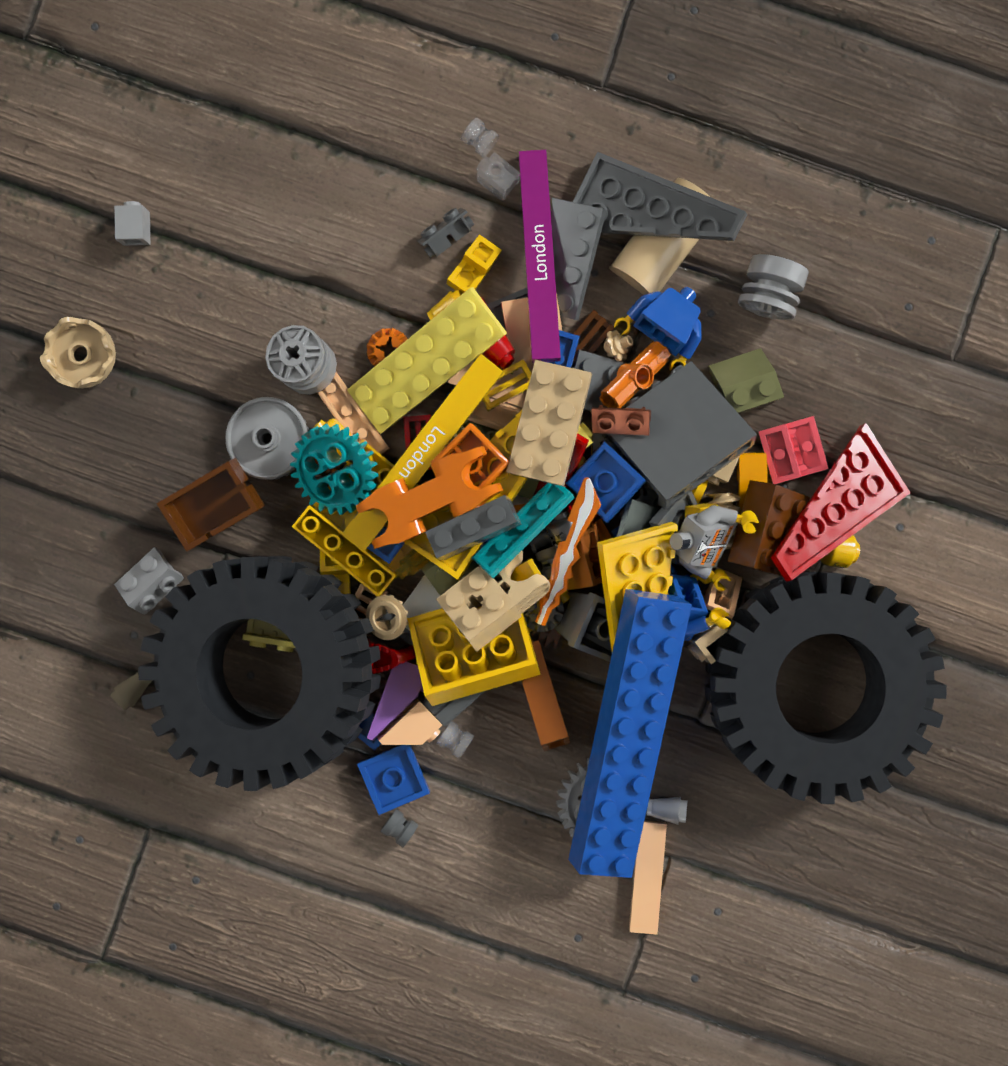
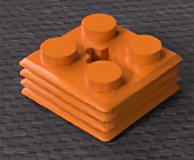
[431,423,509,488]

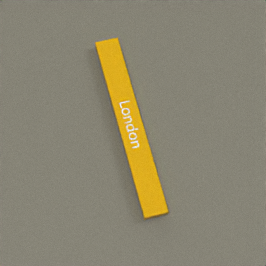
[342,354,504,551]

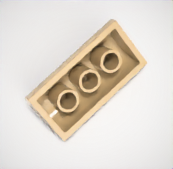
[609,178,710,295]

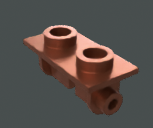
[592,405,651,436]

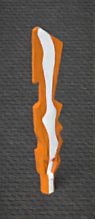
[535,477,601,626]

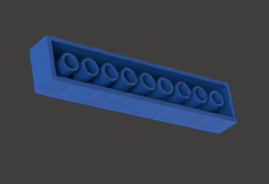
[568,589,692,878]

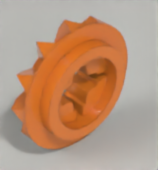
[367,328,407,367]

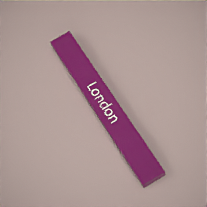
[519,150,561,363]

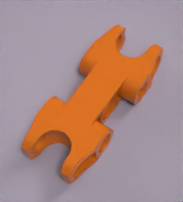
[356,446,503,549]

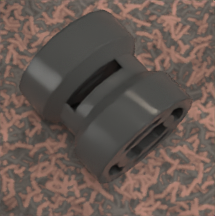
[380,809,419,848]

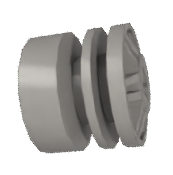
[738,254,809,320]
[265,325,337,395]

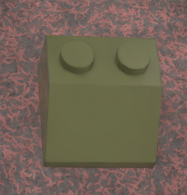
[708,348,784,414]

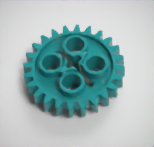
[290,424,378,515]

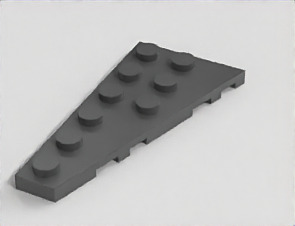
[573,152,747,241]

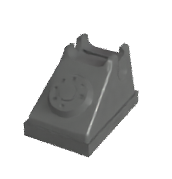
[554,591,612,662]

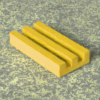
[482,359,532,412]

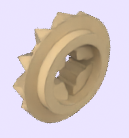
[366,595,409,640]

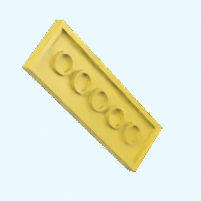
[347,287,507,434]

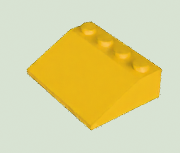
[407,606,541,706]

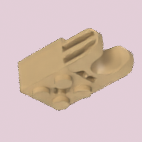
[436,551,550,652]

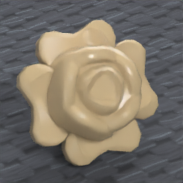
[603,330,633,362]

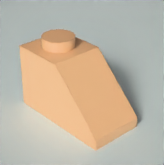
[377,699,442,745]

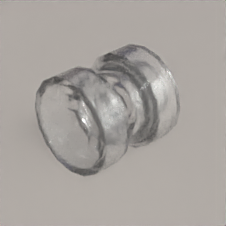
[461,117,499,157]
[436,721,474,759]

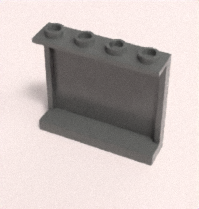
[602,361,757,510]

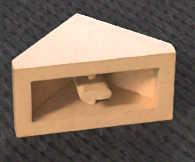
[703,567,742,619]

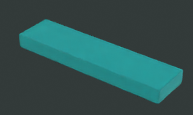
[472,483,575,578]

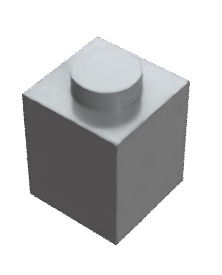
[114,201,151,245]

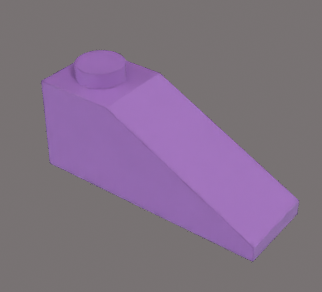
[367,662,424,741]

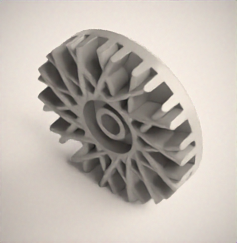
[225,397,309,480]

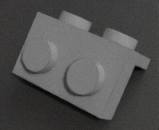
[114,547,184,615]

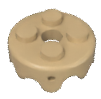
[40,317,116,389]

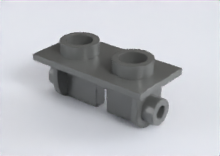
[417,208,474,258]

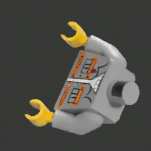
[670,505,759,591]

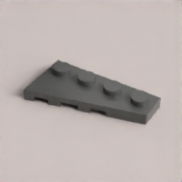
[551,198,606,320]

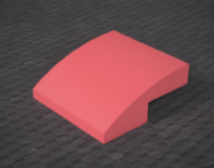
[758,416,829,484]

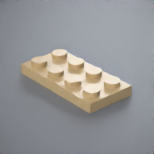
[507,360,592,487]

